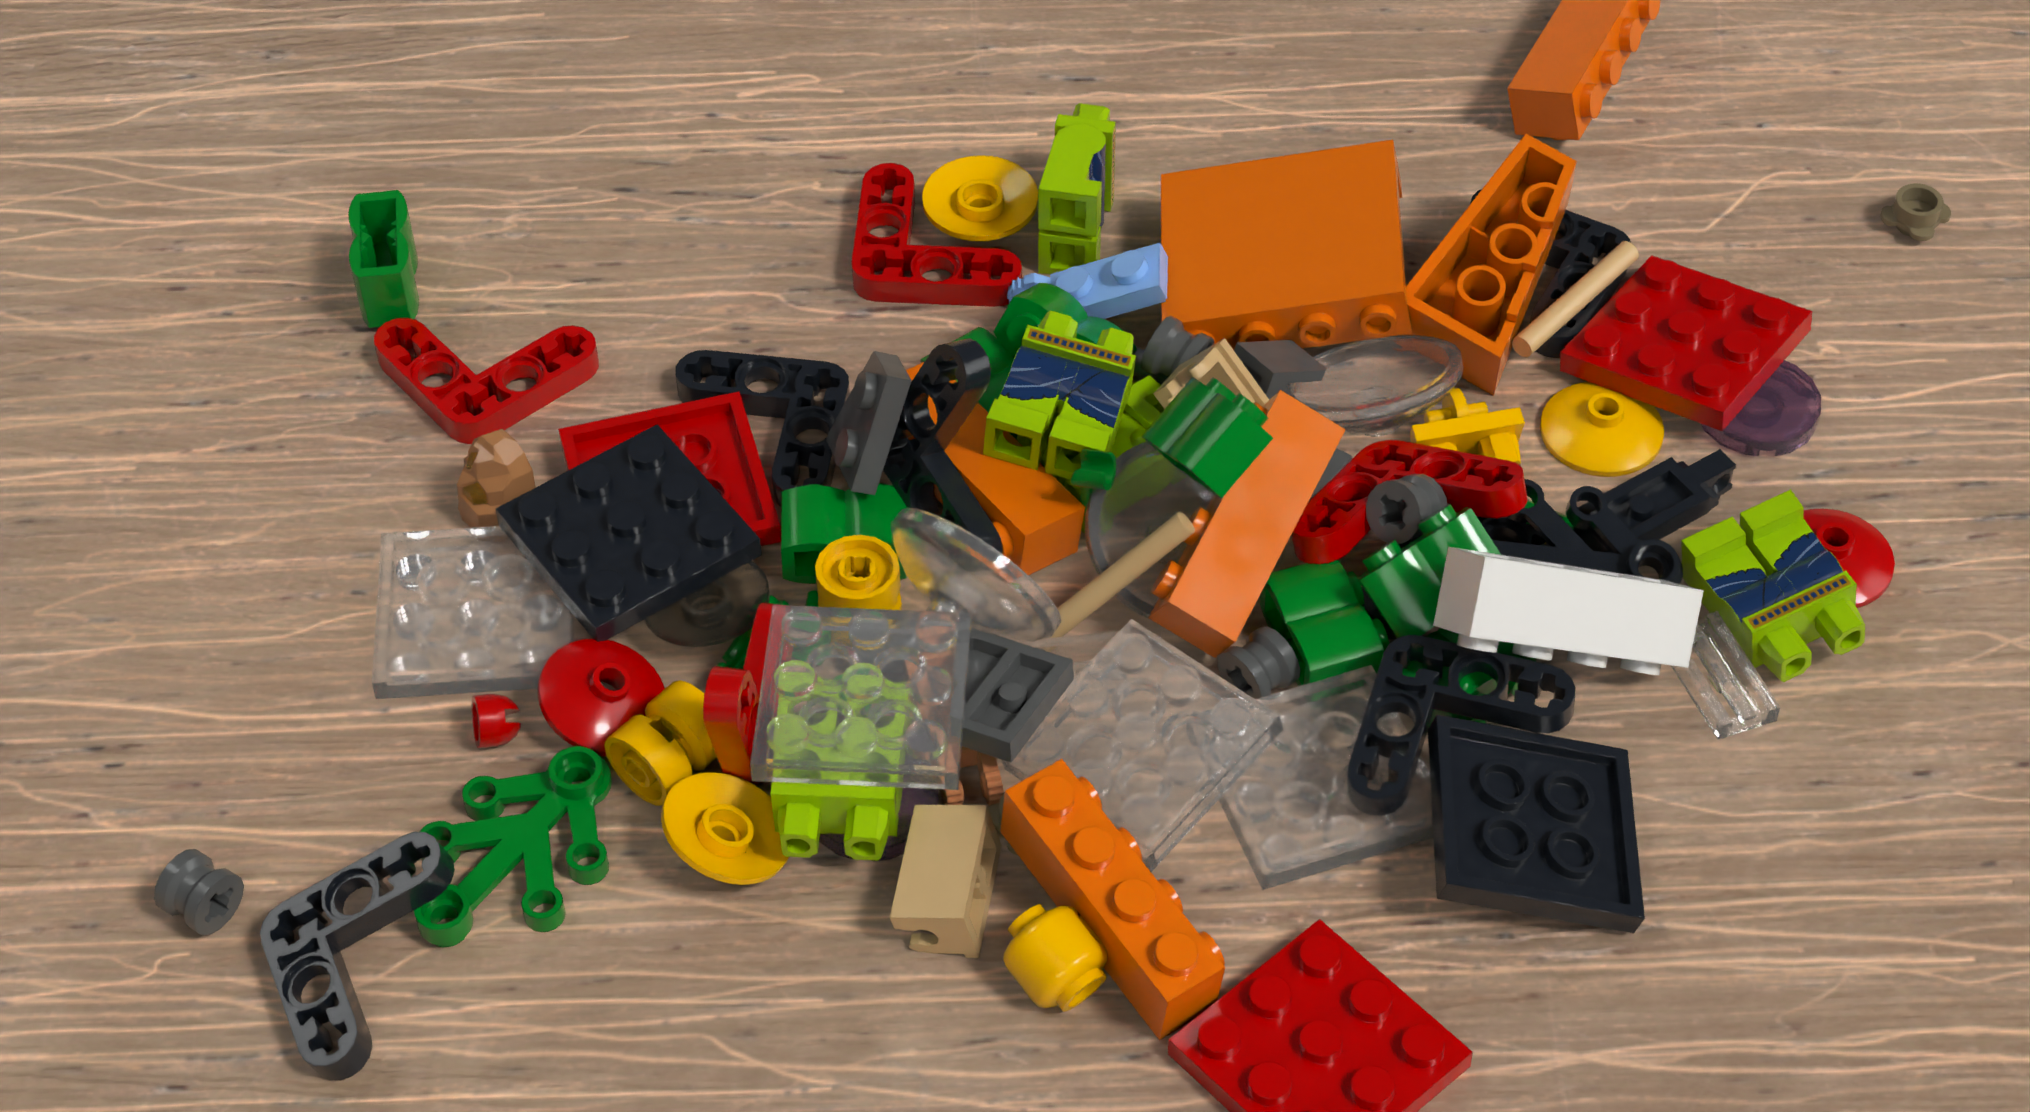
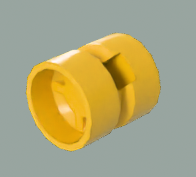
[815,535,903,656]
[604,680,717,806]

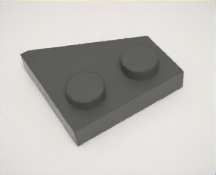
[826,351,912,495]
[950,624,1074,763]

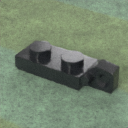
[1574,449,1736,553]

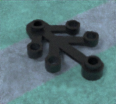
[1492,479,1683,584]

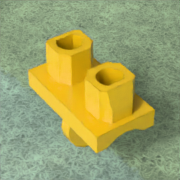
[1410,388,1525,465]

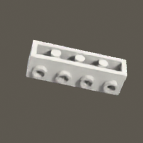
[1433,547,1704,675]

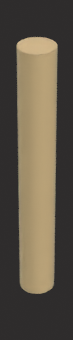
[1512,241,1639,357]
[1033,512,1195,647]

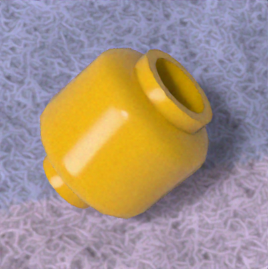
[1003,904,1107,1012]

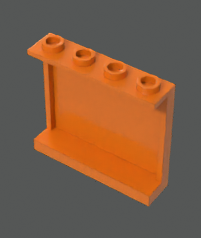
[1161,139,1412,350]

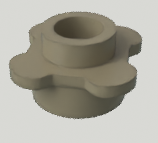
[1880,183,1951,241]

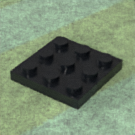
[495,424,762,642]
[1428,715,1645,933]

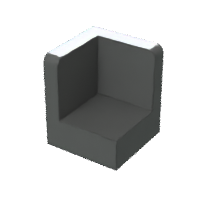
[1234,340,1326,400]

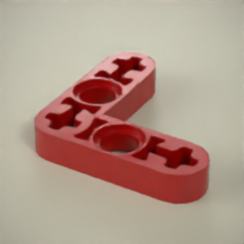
[851,163,1022,307]
[374,318,599,444]
[1291,440,1528,564]
[703,602,797,785]

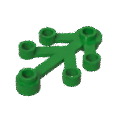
[414,746,612,947]

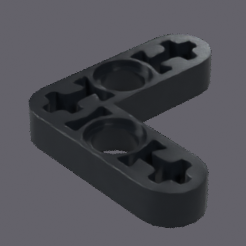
[1470,189,1631,358]
[883,338,1003,580]
[675,350,850,507]
[1347,635,1576,816]
[260,832,455,1081]

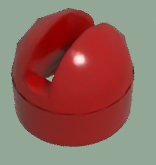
[471,694,521,748]

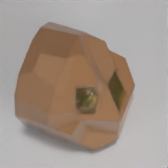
[457,429,536,538]

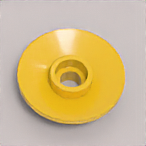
[922,155,1038,241]
[1540,382,1664,477]
[661,772,789,885]

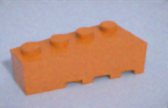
[1391,133,1577,396]

